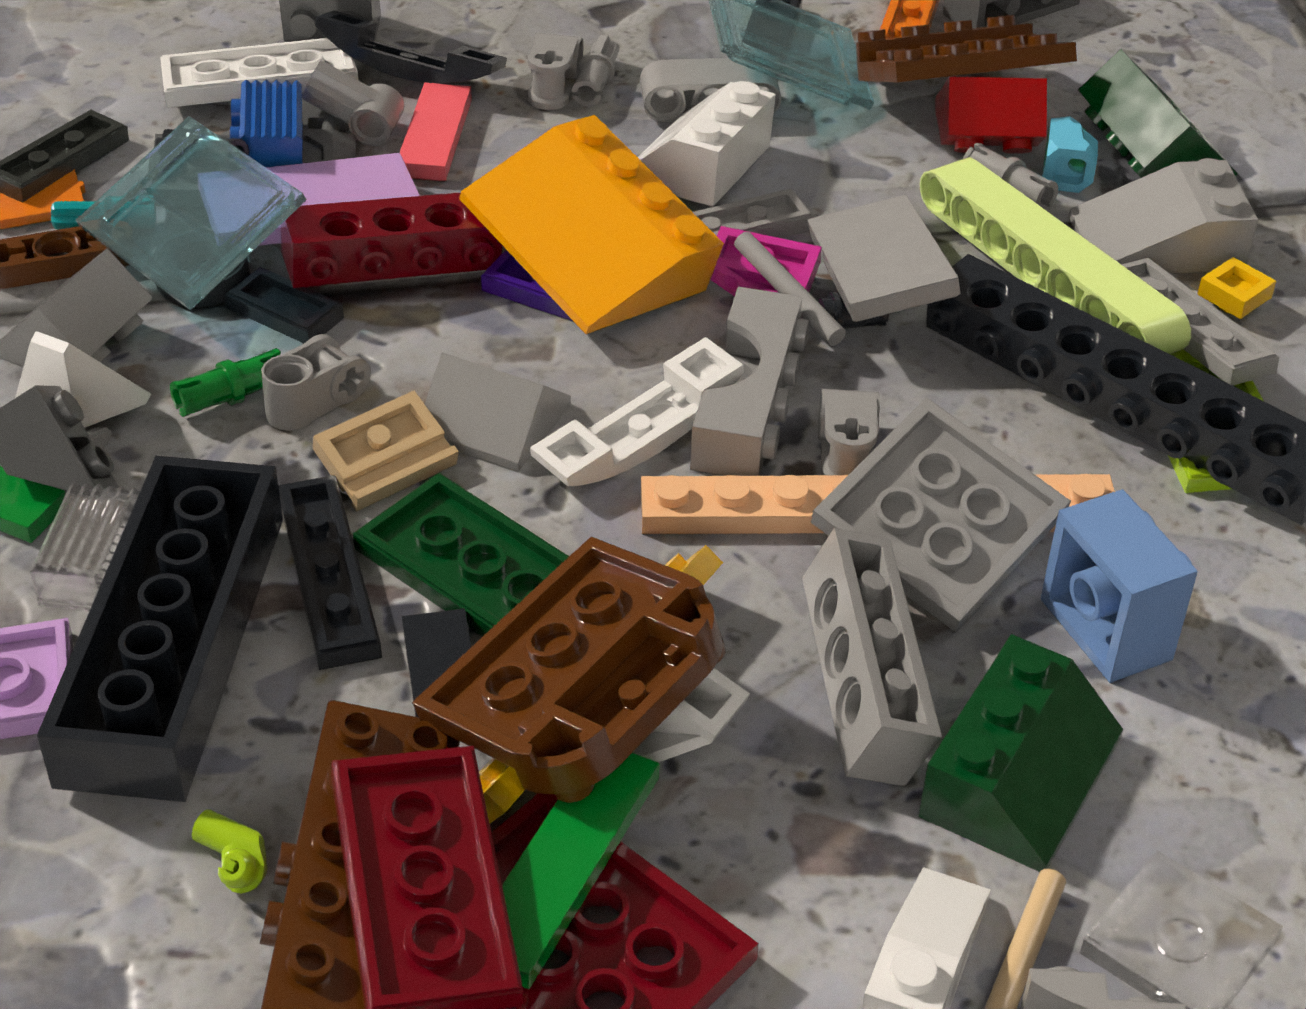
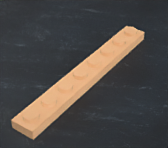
[641,474,1115,534]

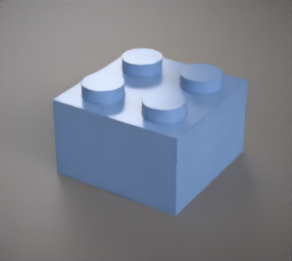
[1040,489,1198,683]

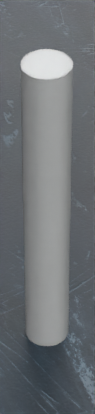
[734,232,846,346]

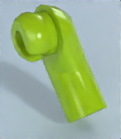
[191,809,268,894]

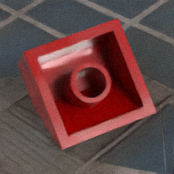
[935,77,1047,154]

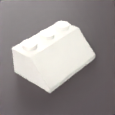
[638,81,776,207]

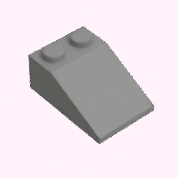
[1069,158,1258,274]

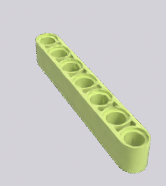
[920,157,1191,354]

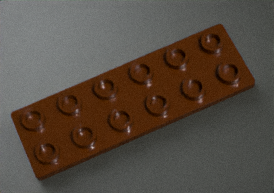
[260,700,460,1009]

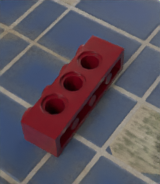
[281,192,502,288]

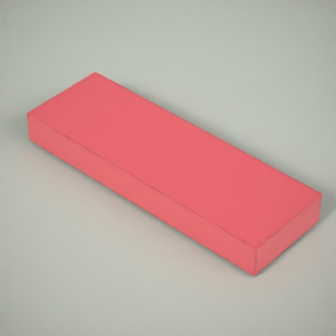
[400,82,472,181]

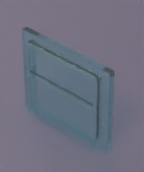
[708,0,875,110]
[75,116,307,310]

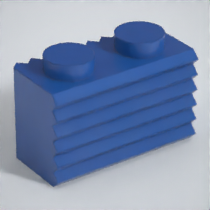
[230,79,303,170]

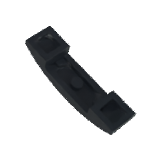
[315,10,507,83]

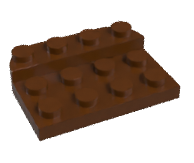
[855,15,1077,83]
[412,536,726,803]

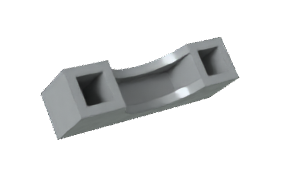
[690,287,810,476]

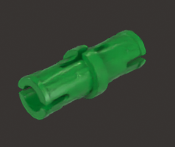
[170,348,281,417]

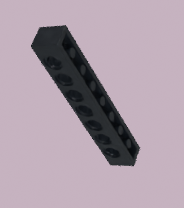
[926,254,1306,526]

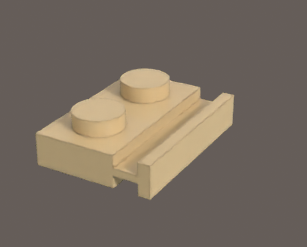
[313,390,459,512]

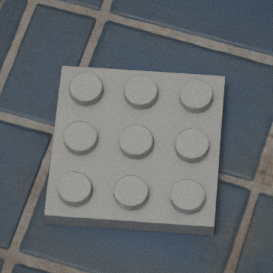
[811,397,1071,633]

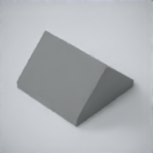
[425,352,571,472]

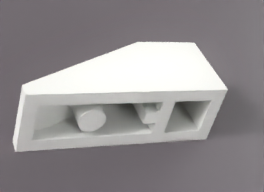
[862,867,991,1009]

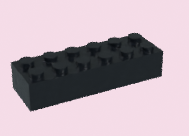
[37,455,283,802]

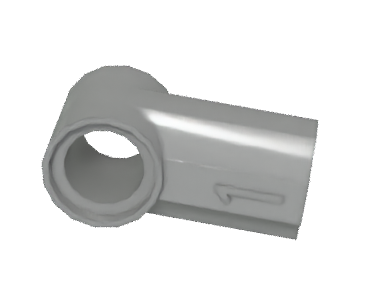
[302,60,405,147]

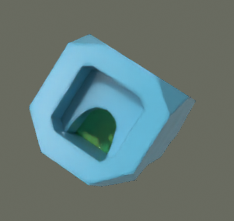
[1042,116,1098,193]

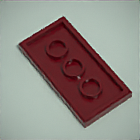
[331,746,524,1009]

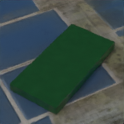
[352,473,569,637]

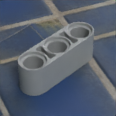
[640,57,781,122]

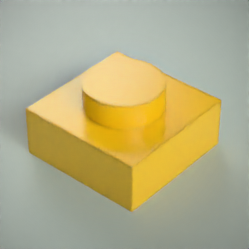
[1197,257,1277,319]

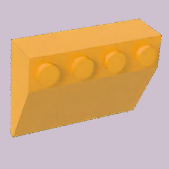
[459,115,724,334]

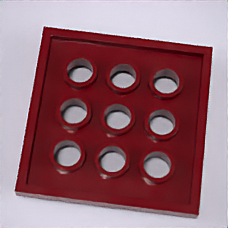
[491,793,759,1009]

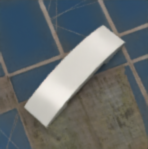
[530,337,744,486]

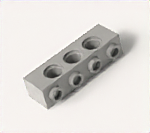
[802,528,942,786]

